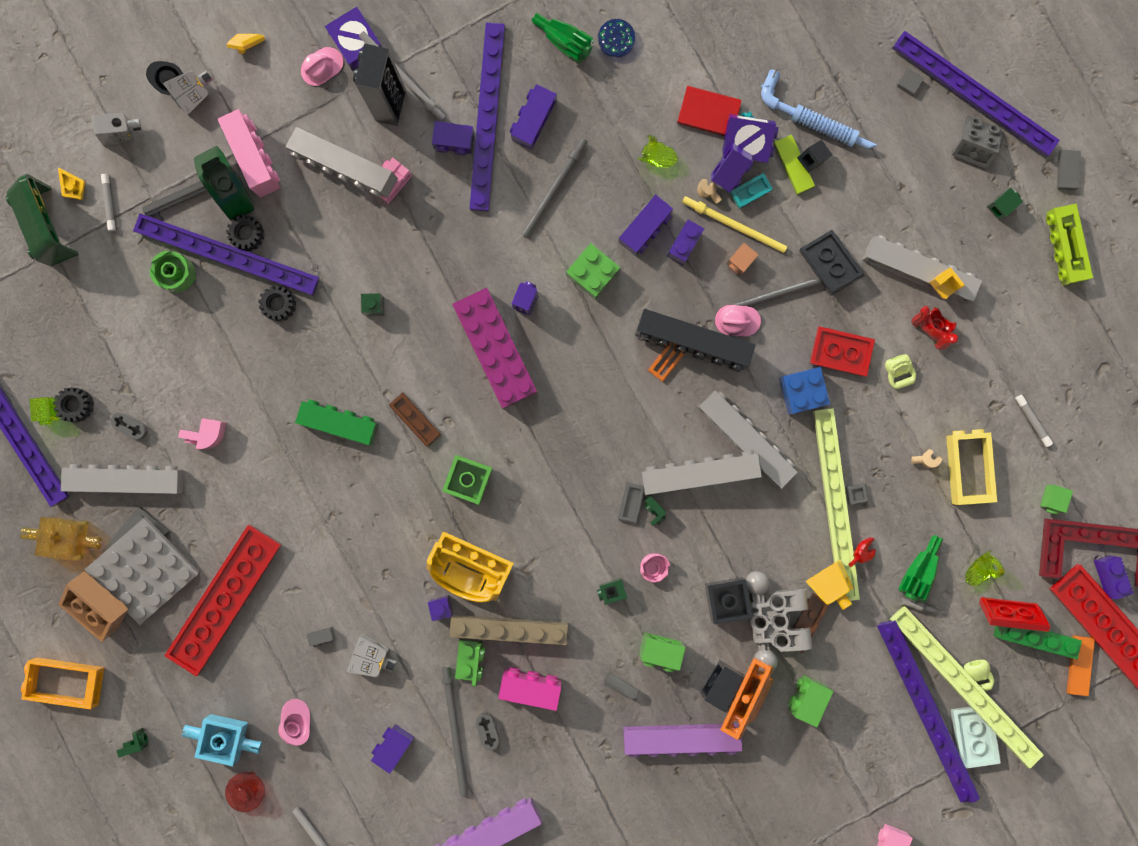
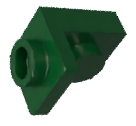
[644,495,667,526]
[116,728,148,758]

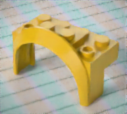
[426,532,514,602]

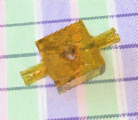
[20,516,102,561]

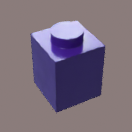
[428,595,453,621]

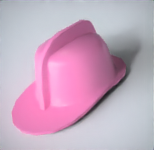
[301,47,343,86]
[715,305,761,337]
[278,699,310,746]

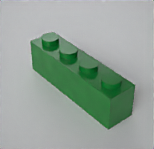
[295,399,378,445]
[993,626,1082,660]

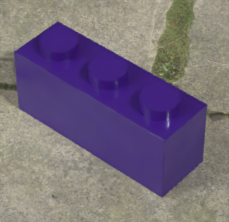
[510,84,557,150]
[618,194,673,256]

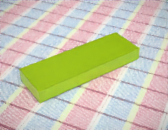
[774,135,815,195]

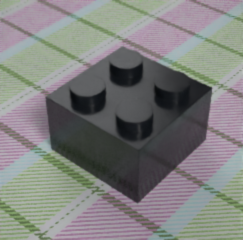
[705,577,753,625]
[700,660,745,713]

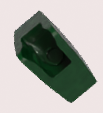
[194,145,254,220]

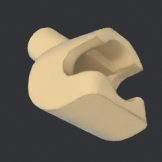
[697,179,722,204]
[911,449,942,469]

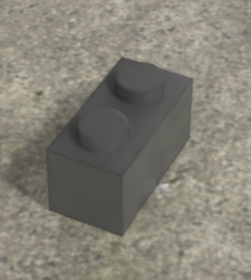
[307,627,335,647]

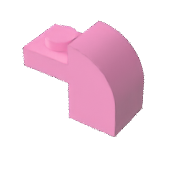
[179,418,226,449]

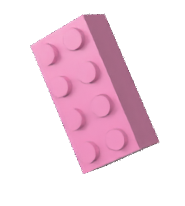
[218,109,281,198]

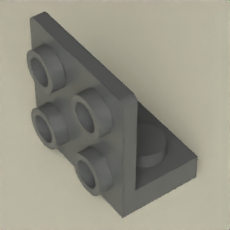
[952,116,1002,169]

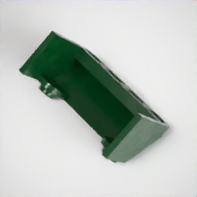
[5,174,79,267]

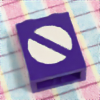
[325,7,382,71]
[722,114,779,163]

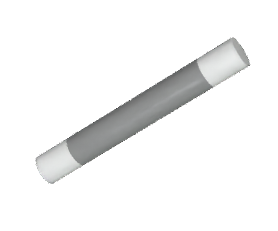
[101,174,116,231]
[1015,395,1053,447]

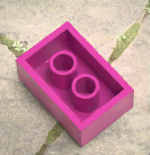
[498,667,562,711]

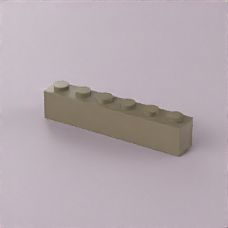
[450,615,568,645]

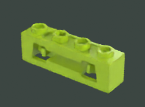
[1046,204,1093,286]

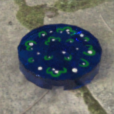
[598,19,635,58]

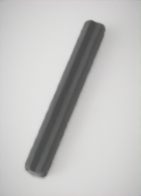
[142,181,207,217]

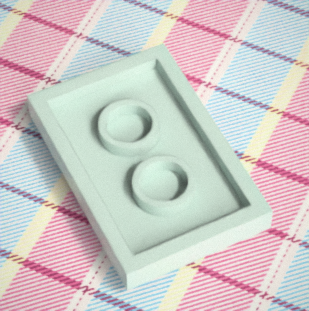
[951,706,1001,768]

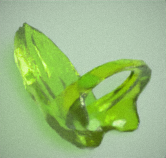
[637,135,678,168]
[965,550,1004,586]

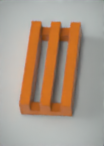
[648,346,684,382]

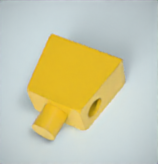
[806,560,854,610]

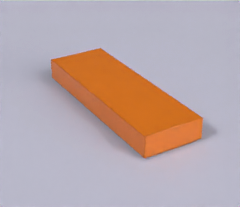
[1066,635,1095,696]

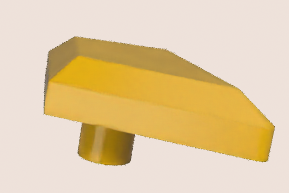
[227,34,265,54]
[58,168,86,200]

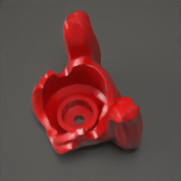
[911,306,958,350]

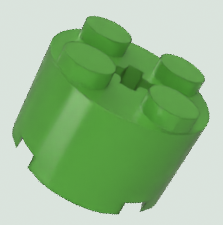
[149,251,196,293]

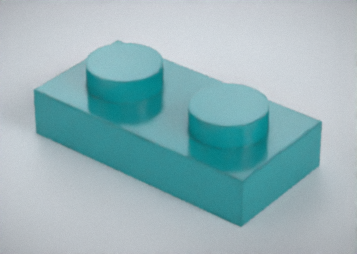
[730,173,773,209]

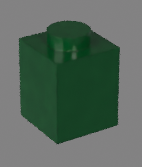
[987,187,1023,221]
[361,293,384,316]

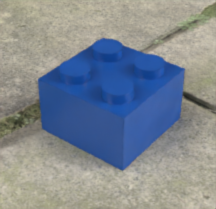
[779,367,830,415]

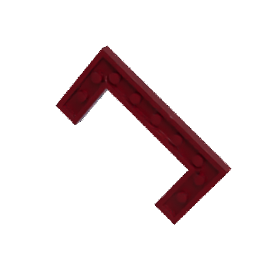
[1039,518,1138,587]

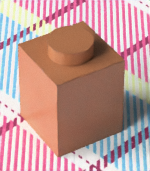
[727,243,758,275]

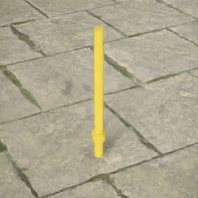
[682,196,787,253]

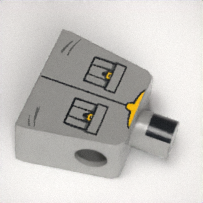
[163,70,213,115]
[91,113,142,146]
[347,634,397,677]

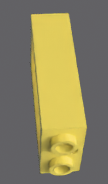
[946,429,997,505]

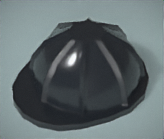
[146,61,183,95]

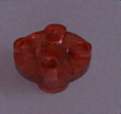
[225,772,265,812]

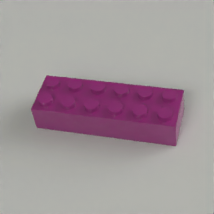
[452,287,537,409]

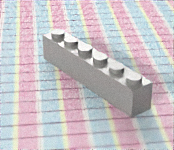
[286,127,398,198]
[862,235,982,304]
[697,391,798,489]
[642,450,762,495]
[61,464,184,494]

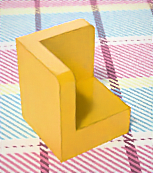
[929,267,965,299]

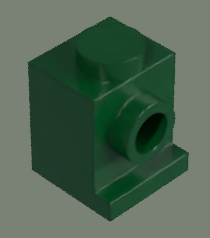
[597,578,627,605]

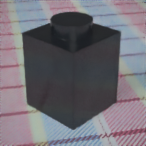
[797,139,833,173]

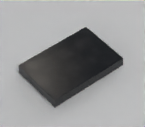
[799,230,865,296]

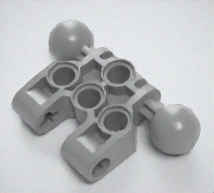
[746,571,813,673]

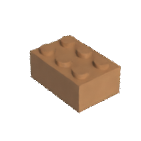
[58,571,128,642]

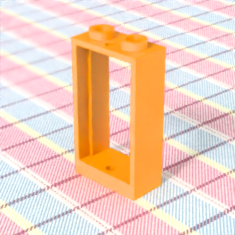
[21,657,105,709]

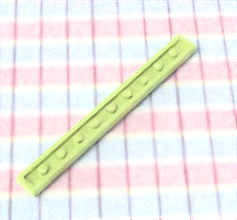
[813,408,860,601]
[889,606,1044,769]

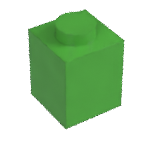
[1040,485,1073,515]

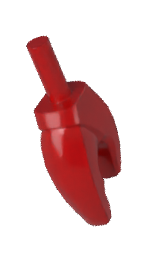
[849,537,876,567]

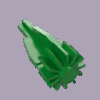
[531,13,594,63]
[898,535,943,602]

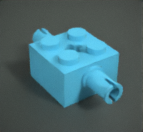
[182,714,262,766]

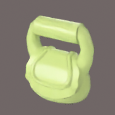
[885,354,916,390]
[964,660,994,691]

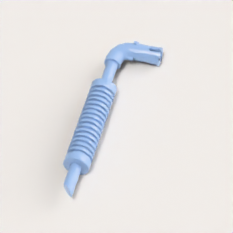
[761,70,877,149]

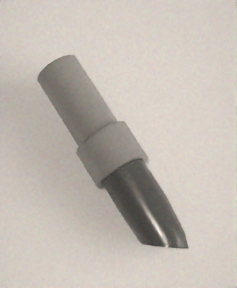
[900,597,938,613]

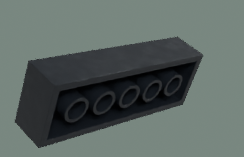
[353,43,406,126]
[635,309,756,372]

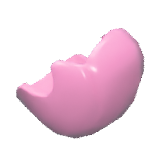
[640,553,670,583]

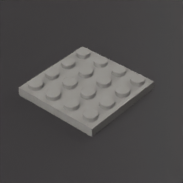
[85,517,199,625]

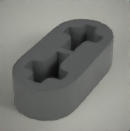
[111,413,148,439]
[476,712,500,750]

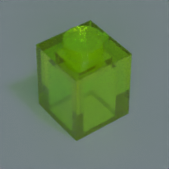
[29,397,59,426]

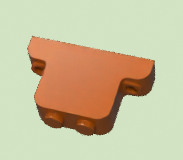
[720,658,774,740]

